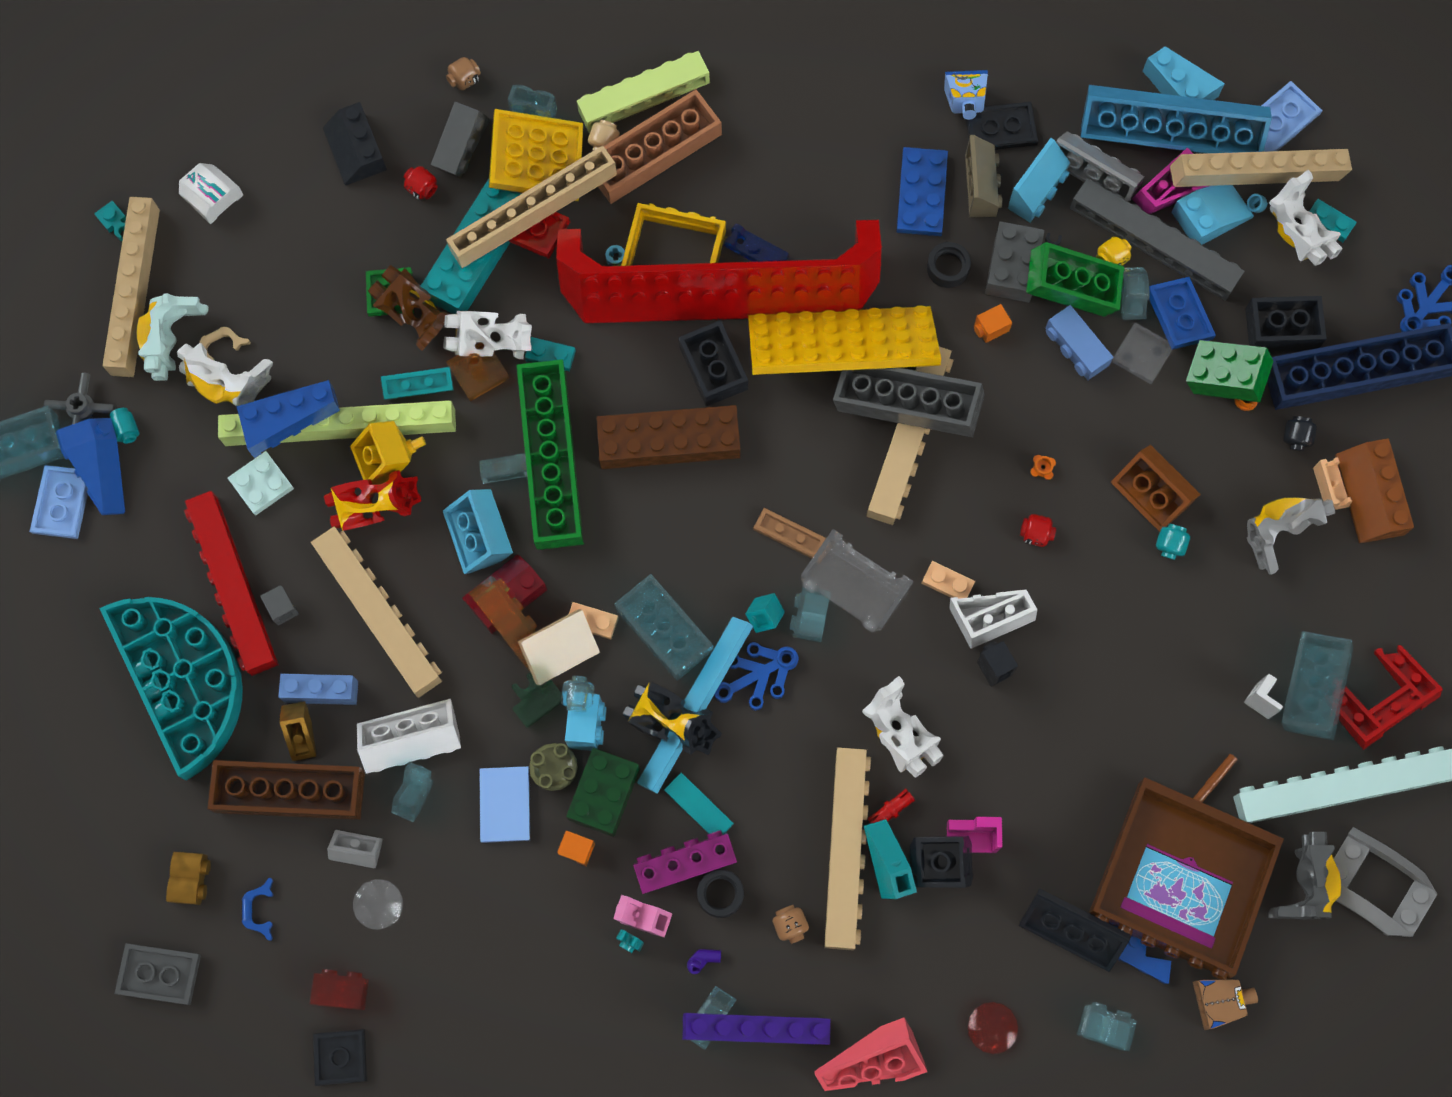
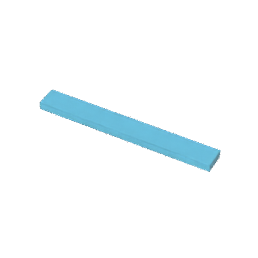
[637,617,753,793]

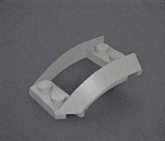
[1334,827,1437,937]

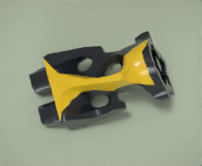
[623,681,722,755]

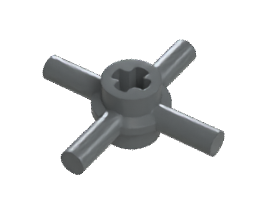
[44,373,116,425]

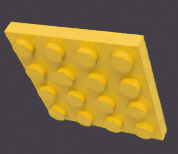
[489,109,583,201]

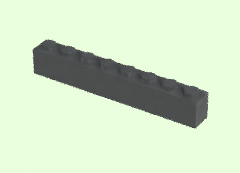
[1070,178,1245,301]

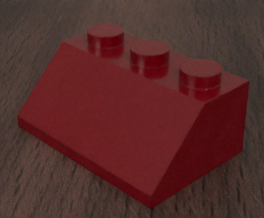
[462,554,547,634]

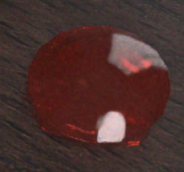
[968,1002,1018,1054]

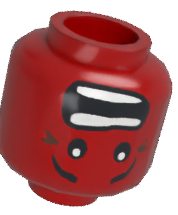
[404,166,438,200]
[1020,514,1056,547]

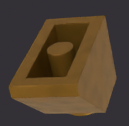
[280,701,316,761]

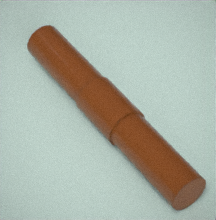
[1193,754,1238,803]

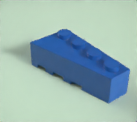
[237,380,340,458]

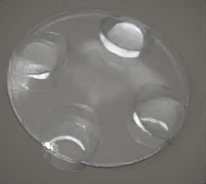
[353,879,403,930]

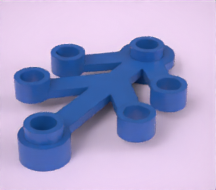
[1397,265,1452,332]
[714,642,799,711]

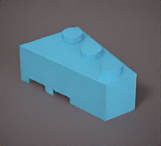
[1143,46,1225,100]

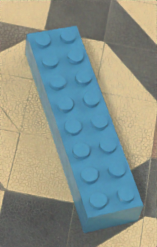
[1081,85,1272,153]

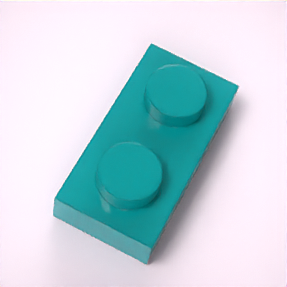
[1309,199,1357,243]
[525,337,576,371]

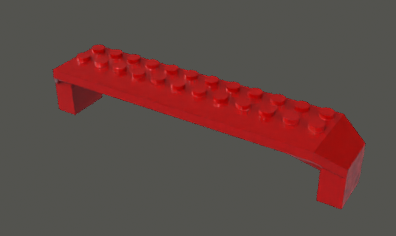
[556,220,882,323]

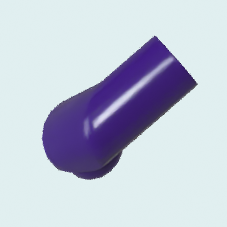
[687,949,721,974]

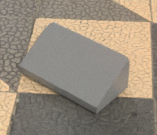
[327,830,383,868]

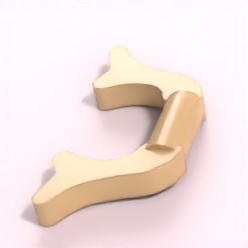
[199,327,251,361]

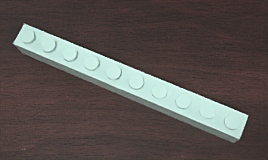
[1233,746,1452,823]

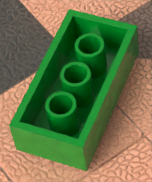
[1026,242,1124,317]

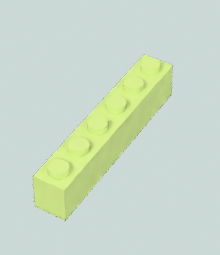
[576,51,710,133]

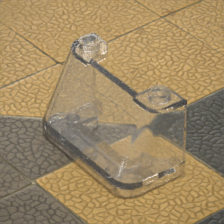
[801,529,914,632]

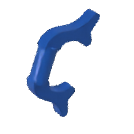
[242,878,273,941]

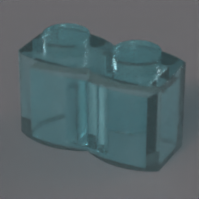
[508,85,557,118]
[789,587,830,642]
[1077,1002,1137,1052]

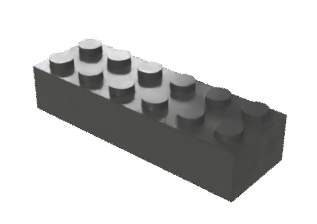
[833,368,985,437]

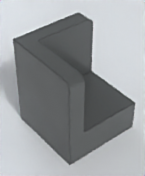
[260,585,299,626]

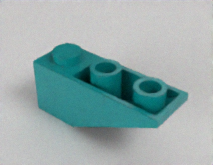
[864,819,917,899]

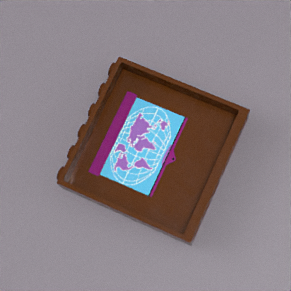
[1089,777,1284,980]

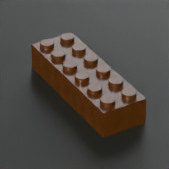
[597,405,740,469]
[207,760,365,820]

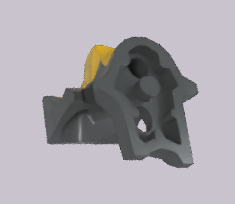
[1267,832,1341,920]

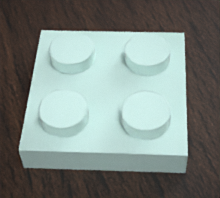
[228,451,294,516]

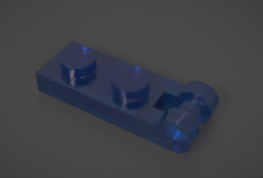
[723,224,789,262]

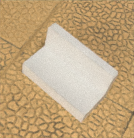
[1244,674,1283,719]

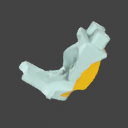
[137,293,208,381]

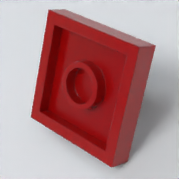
[509,212,570,259]

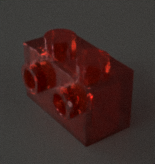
[310,969,369,1010]

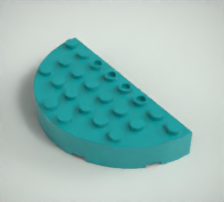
[99,597,243,781]

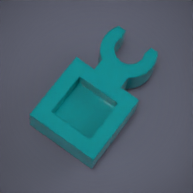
[94,201,126,241]
[616,929,644,953]

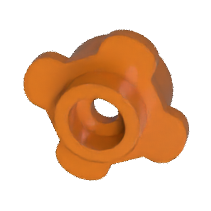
[1030,455,1056,480]

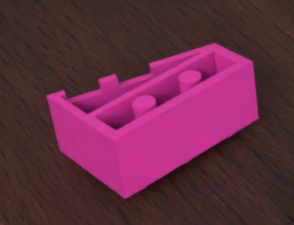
[1132,148,1208,214]

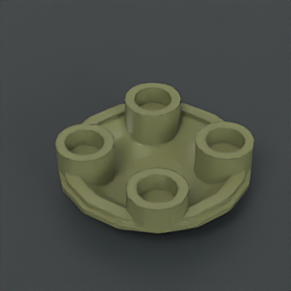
[529,743,578,791]

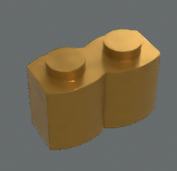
[166,852,211,905]

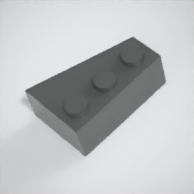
[431,102,491,178]

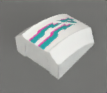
[179,163,243,224]

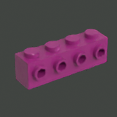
[633,830,737,894]

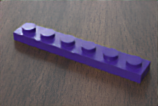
[682,1013,830,1045]

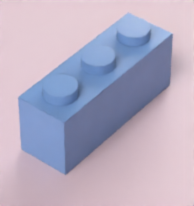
[1045,305,1113,380]
[278,674,358,705]

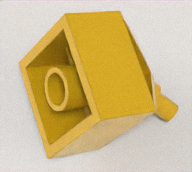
[350,421,426,484]

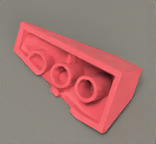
[814,1017,927,1091]

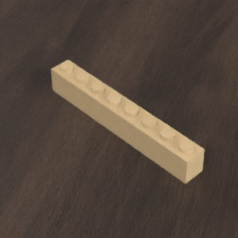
[446,145,617,268]
[1170,149,1352,187]
[103,197,160,377]
[867,347,954,525]
[311,526,442,698]
[824,748,871,950]

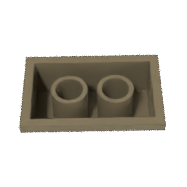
[965,135,1002,217]

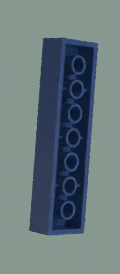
[1267,323,1452,410]

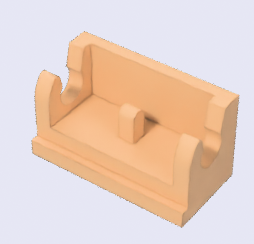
[1313,457,1352,510]

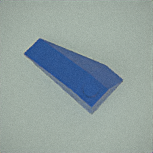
[56,418,125,515]

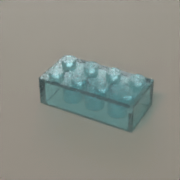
[0,406,64,479]
[614,574,713,681]
[1281,631,1354,740]

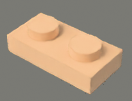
[921,561,975,599]
[568,602,618,640]

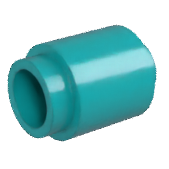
[110,408,140,444]

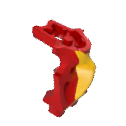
[324,470,422,531]

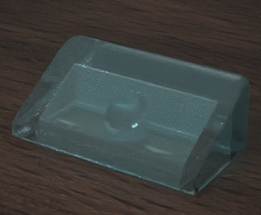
[480,453,527,484]

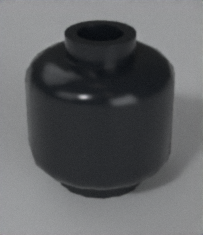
[1283,416,1317,451]

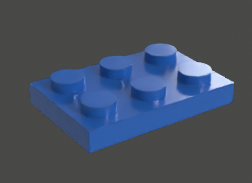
[1146,277,1216,350]

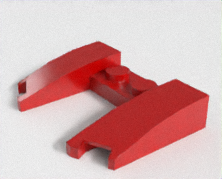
[1324,645,1443,750]

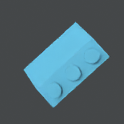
[1008,138,1070,222]
[443,489,513,574]

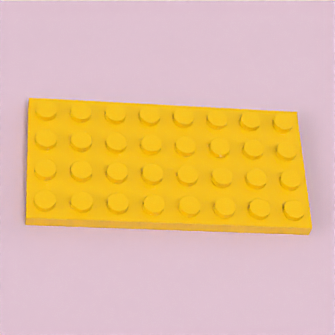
[748,305,941,375]

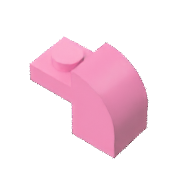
[613,895,672,938]

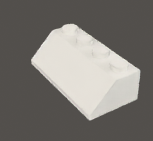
[357,699,461,774]

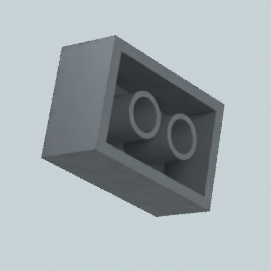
[985,221,1044,303]

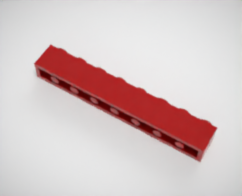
[184,490,279,676]

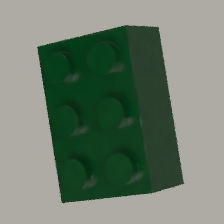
[566,748,640,837]

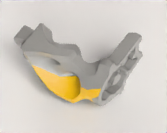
[1247,498,1335,574]

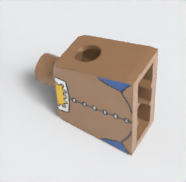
[1193,980,1258,1030]

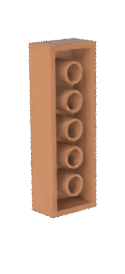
[598,89,722,204]

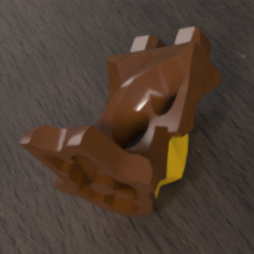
[368,265,449,351]

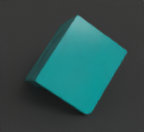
[745,593,785,633]

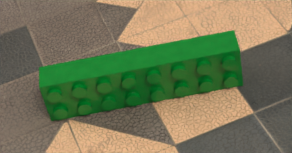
[517,359,584,550]

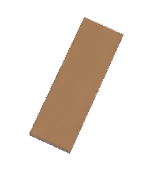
[753,508,827,561]

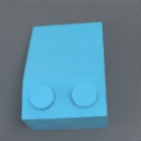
[1172,185,1254,245]

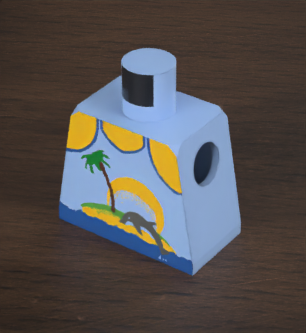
[944,70,988,120]

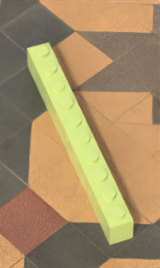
[218,401,456,446]

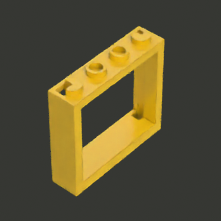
[621,203,726,266]

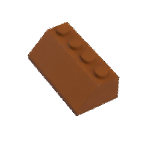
[1335,438,1414,543]

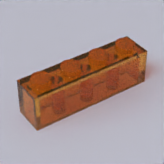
[469,576,538,671]

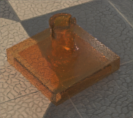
[446,342,510,401]

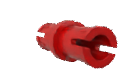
[867,788,915,824]

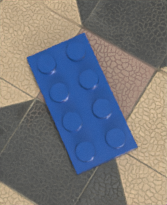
[896,147,948,236]

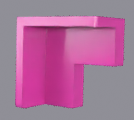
[947,817,1002,853]

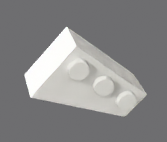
[950,590,1037,649]

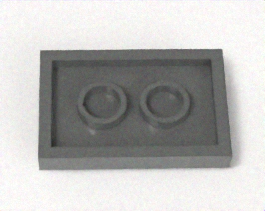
[114,943,201,1005]

